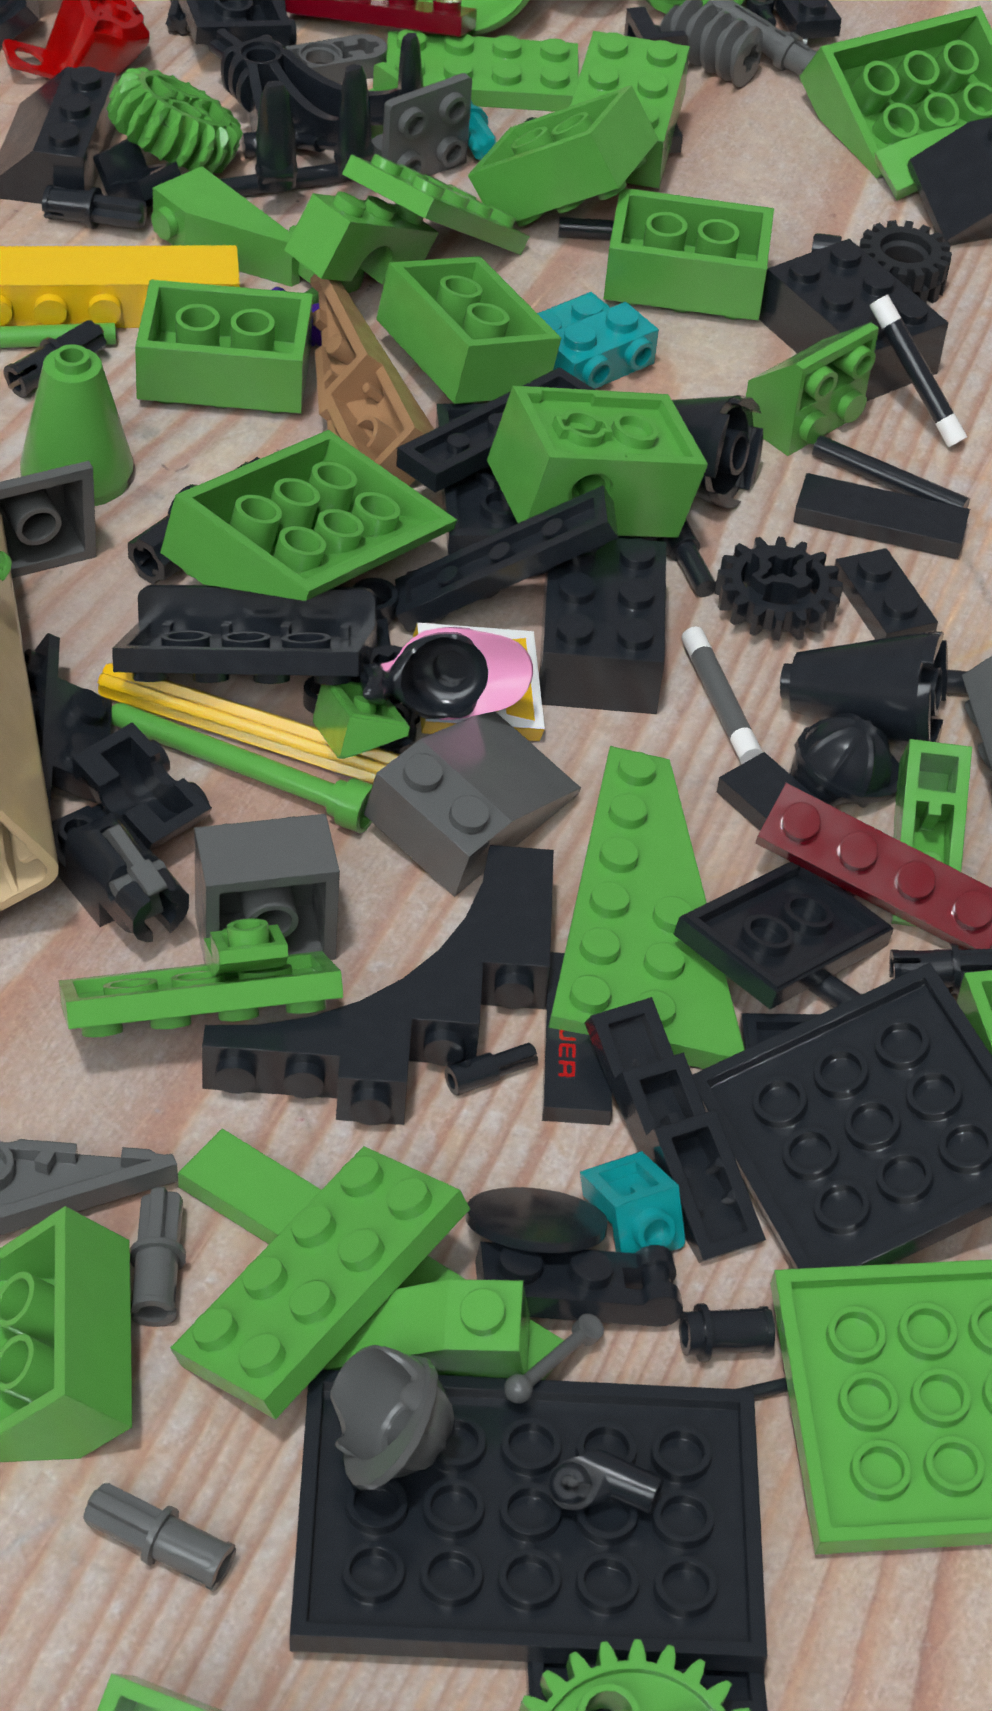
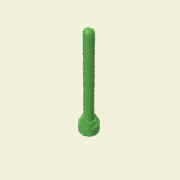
[111,703,373,834]

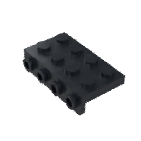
[112,585,378,685]

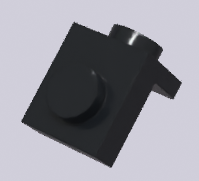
[93,139,181,207]

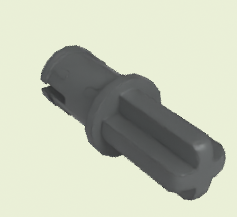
[130,1186,186,1327]
[83,1483,236,1591]

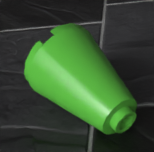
[20,344,134,506]

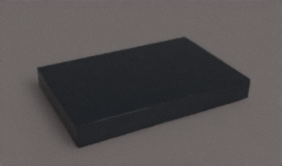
[673,862,894,1010]

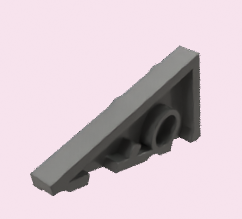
[0,1139,178,1235]

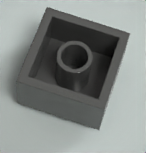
[194,814,340,964]

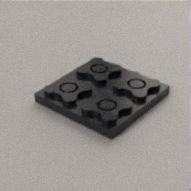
[693,962,992,1269]

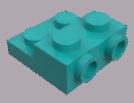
[537,291,659,389]

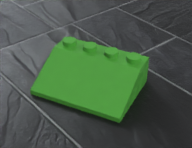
[799,6,992,179]
[160,430,457,601]

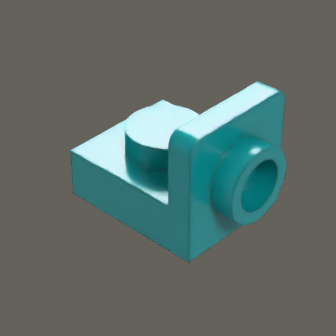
[580,1151,686,1253]

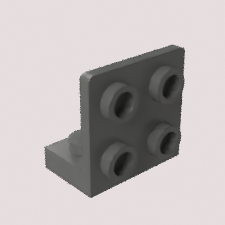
[372,73,472,176]

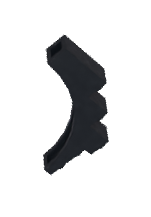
[202,845,554,1125]

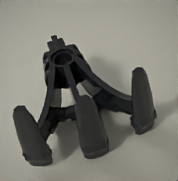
[208,28,424,193]

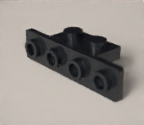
[24,633,112,810]

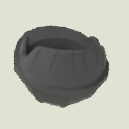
[330,1345,455,1490]

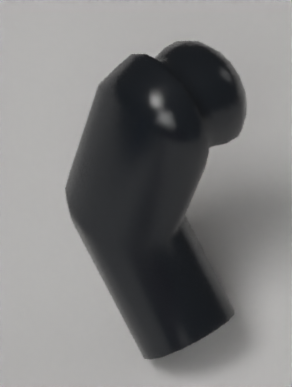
[548,1449,665,1514]

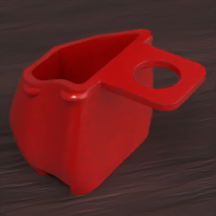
[2,0,150,79]

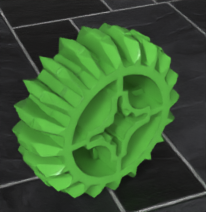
[106,67,243,174]

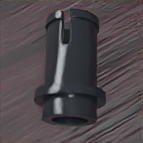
[679,1303,775,1362]

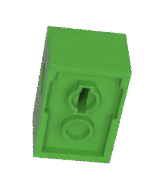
[487,386,708,538]

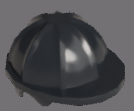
[789,712,899,808]

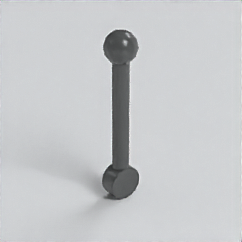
[504,1314,604,1404]

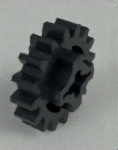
[715,536,843,641]

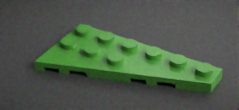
[548,746,745,1069]

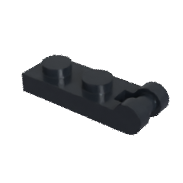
[475,1241,683,1327]

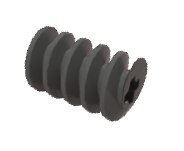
[660,0,763,87]

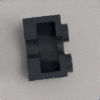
[72,722,212,851]

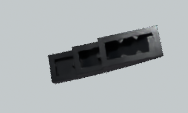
[584,997,766,1263]

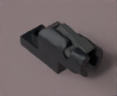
[52,805,189,942]

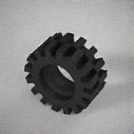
[859,220,952,304]

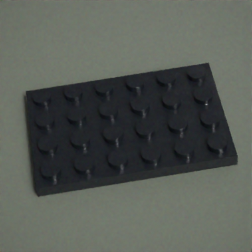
[289,1369,767,1673]

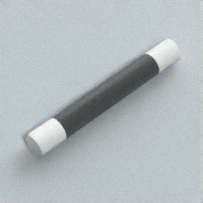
[681,627,763,764]

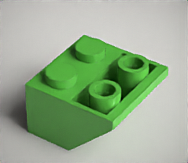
[746,322,879,456]

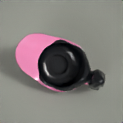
[360,627,533,720]

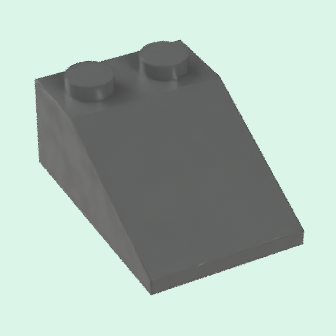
[364,712,581,897]

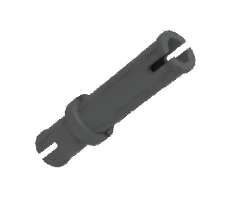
[707,0,817,76]

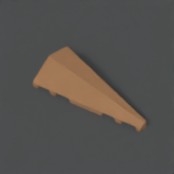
[310,274,434,486]

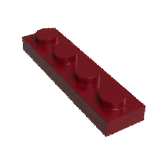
[285,0,477,37]
[755,783,992,950]

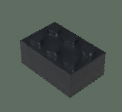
[759,239,949,401]
[539,538,667,714]

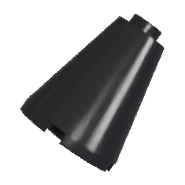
[672,395,763,508]
[780,631,948,747]

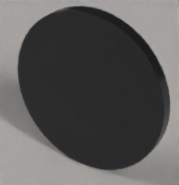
[465,1187,608,1253]

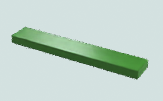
[178,1128,564,1380]

